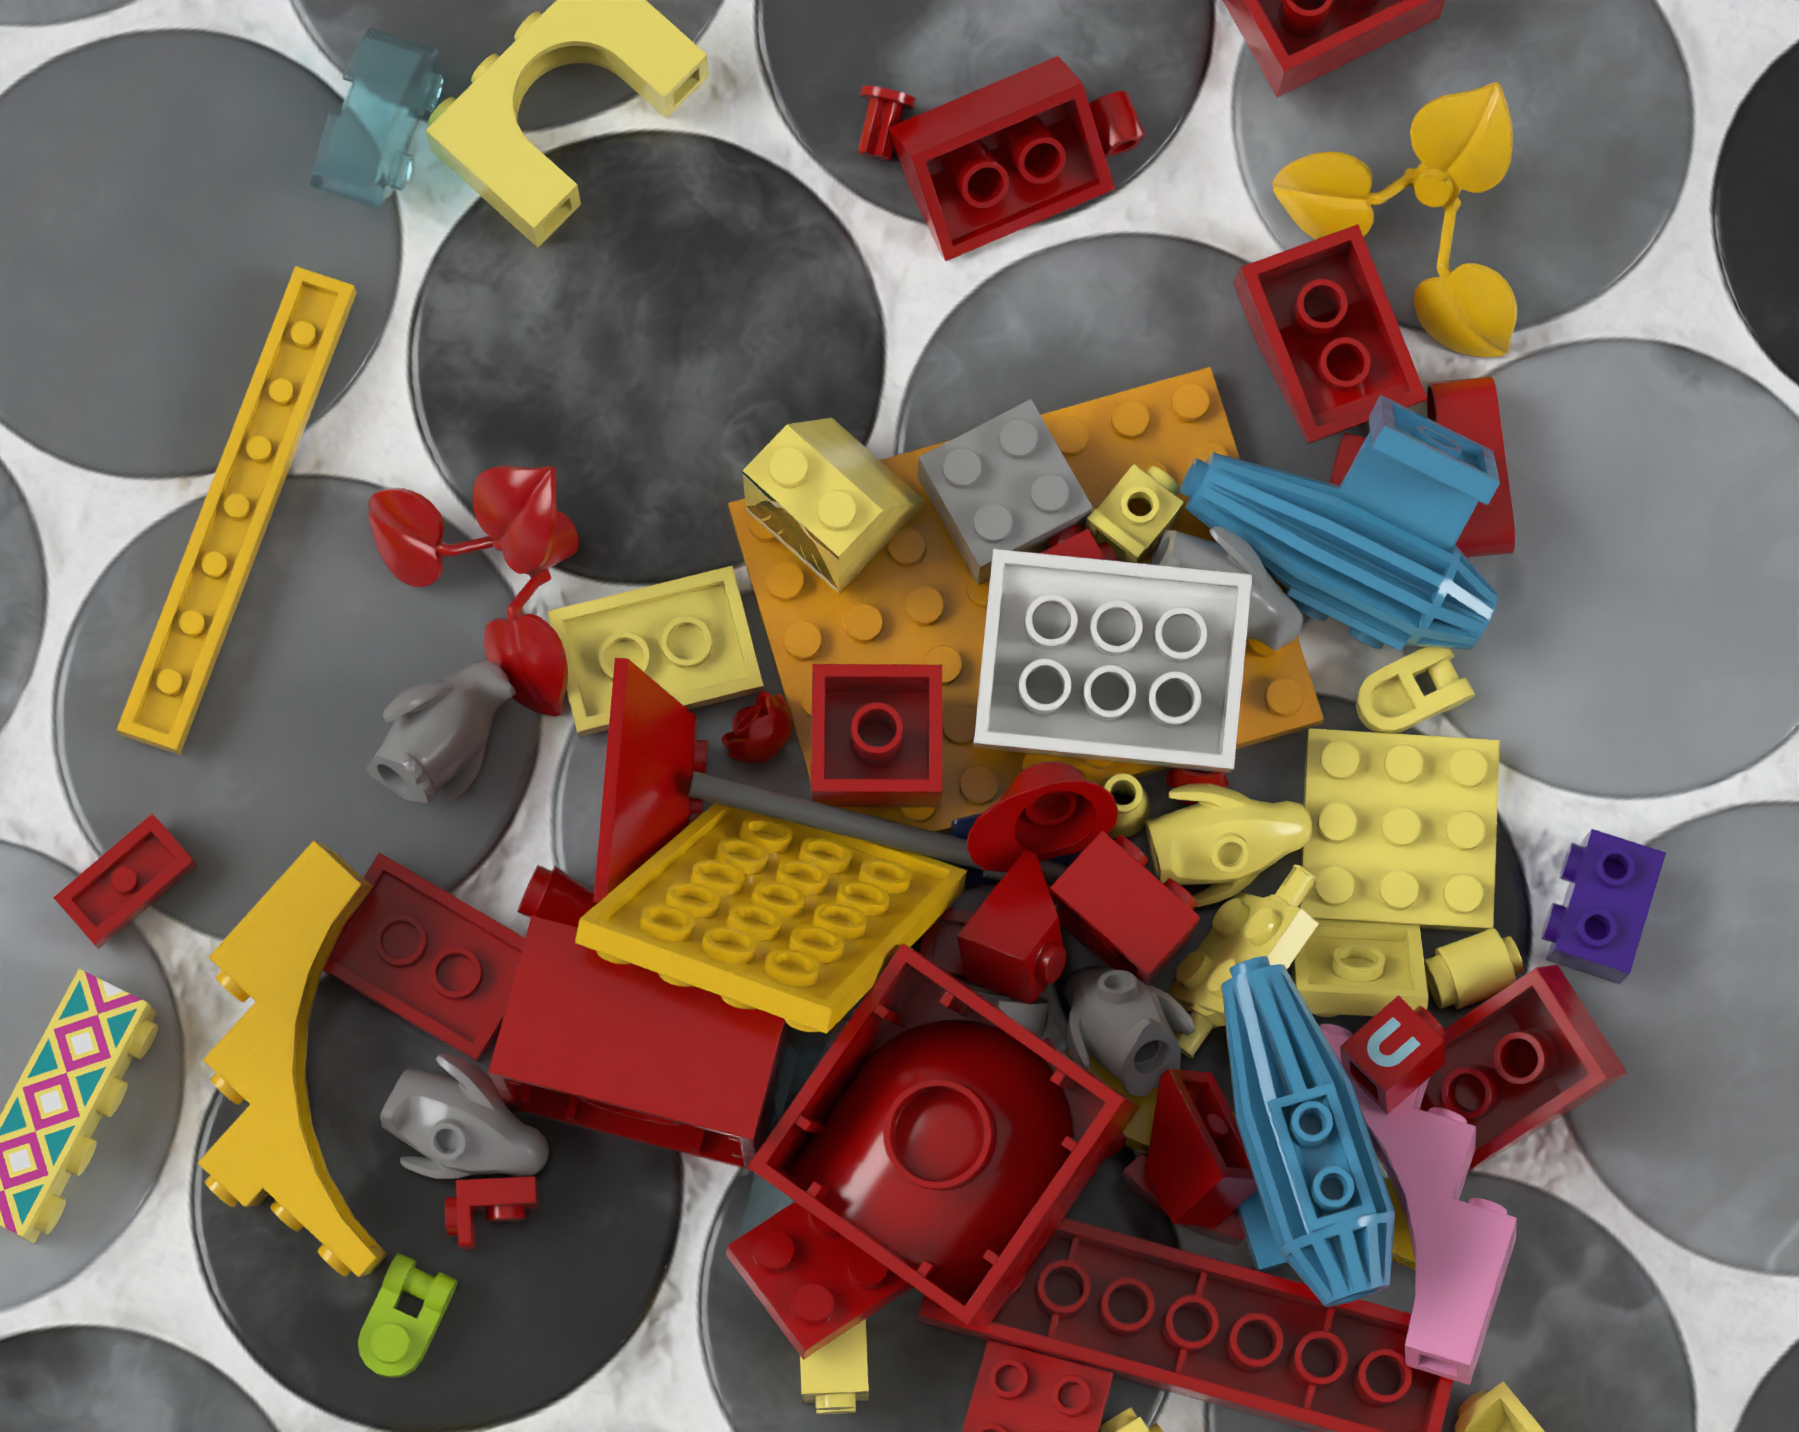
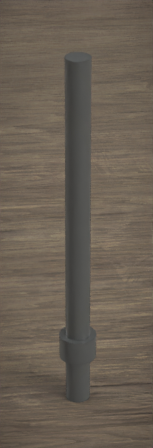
[687,771,1066,887]

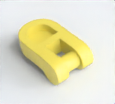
[1355,647,1475,734]

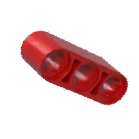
[1426,376,1515,558]

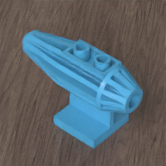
[1179,395,1500,651]
[1221,956,1395,1307]

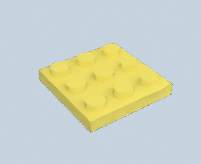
[1299,728,1500,932]

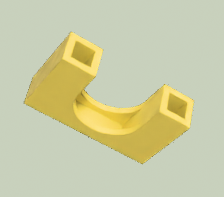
[426,0,709,248]

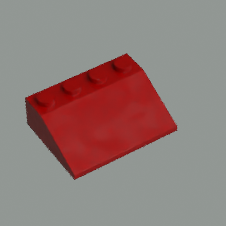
[593,658,709,907]

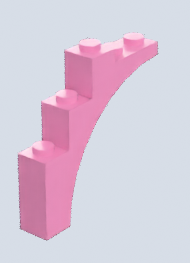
[1319,1024,1517,1385]

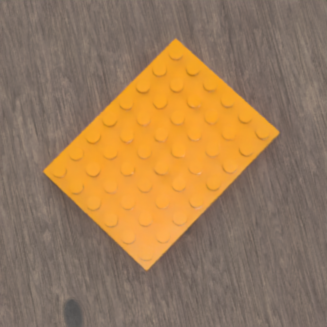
[728,367,1324,834]

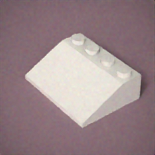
[973,549,1252,773]

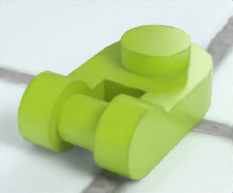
[358,1253,458,1379]

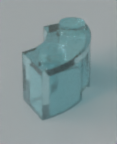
[310,28,443,209]

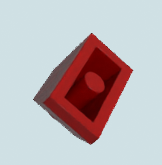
[957,850,1066,1005]
[1146,1069,1258,1226]

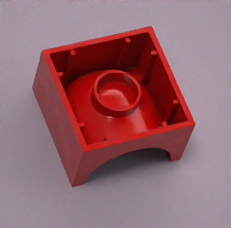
[488,916,795,1171]
[747,944,1140,1326]

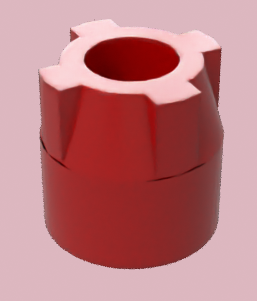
[1089,91,1147,158]

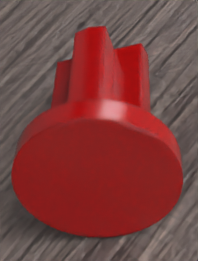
[858,86,916,161]

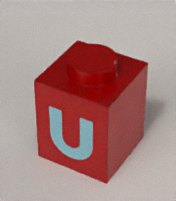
[1340,995,1445,1115]

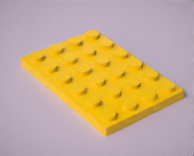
[575,803,967,1034]

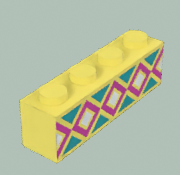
[0,969,158,1244]

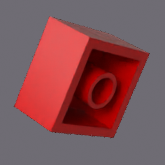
[811,664,942,808]
[1049,830,1201,985]

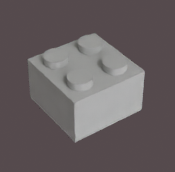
[917,399,1093,585]

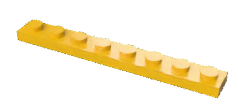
[116,266,357,755]

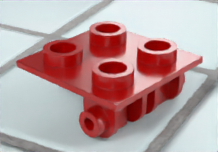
[962,1340,1114,1432]

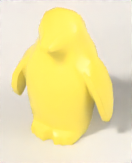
[1145,783,1312,907]

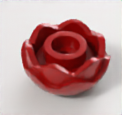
[721,691,793,764]

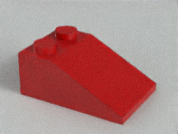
[1233,224,1427,445]
[1419,964,1628,1173]

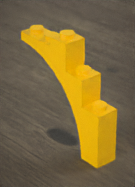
[198,840,388,1277]

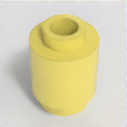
[1424,928,1524,1009]

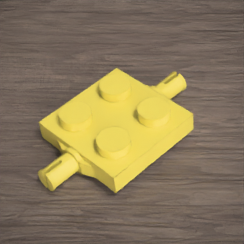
[1167,864,1319,1059]

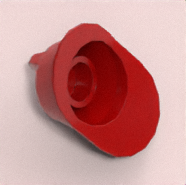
[966,761,1118,872]

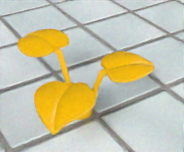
[1272,82,1517,357]

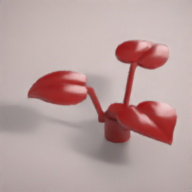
[368,465,579,717]

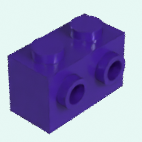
[1541,829,1666,984]

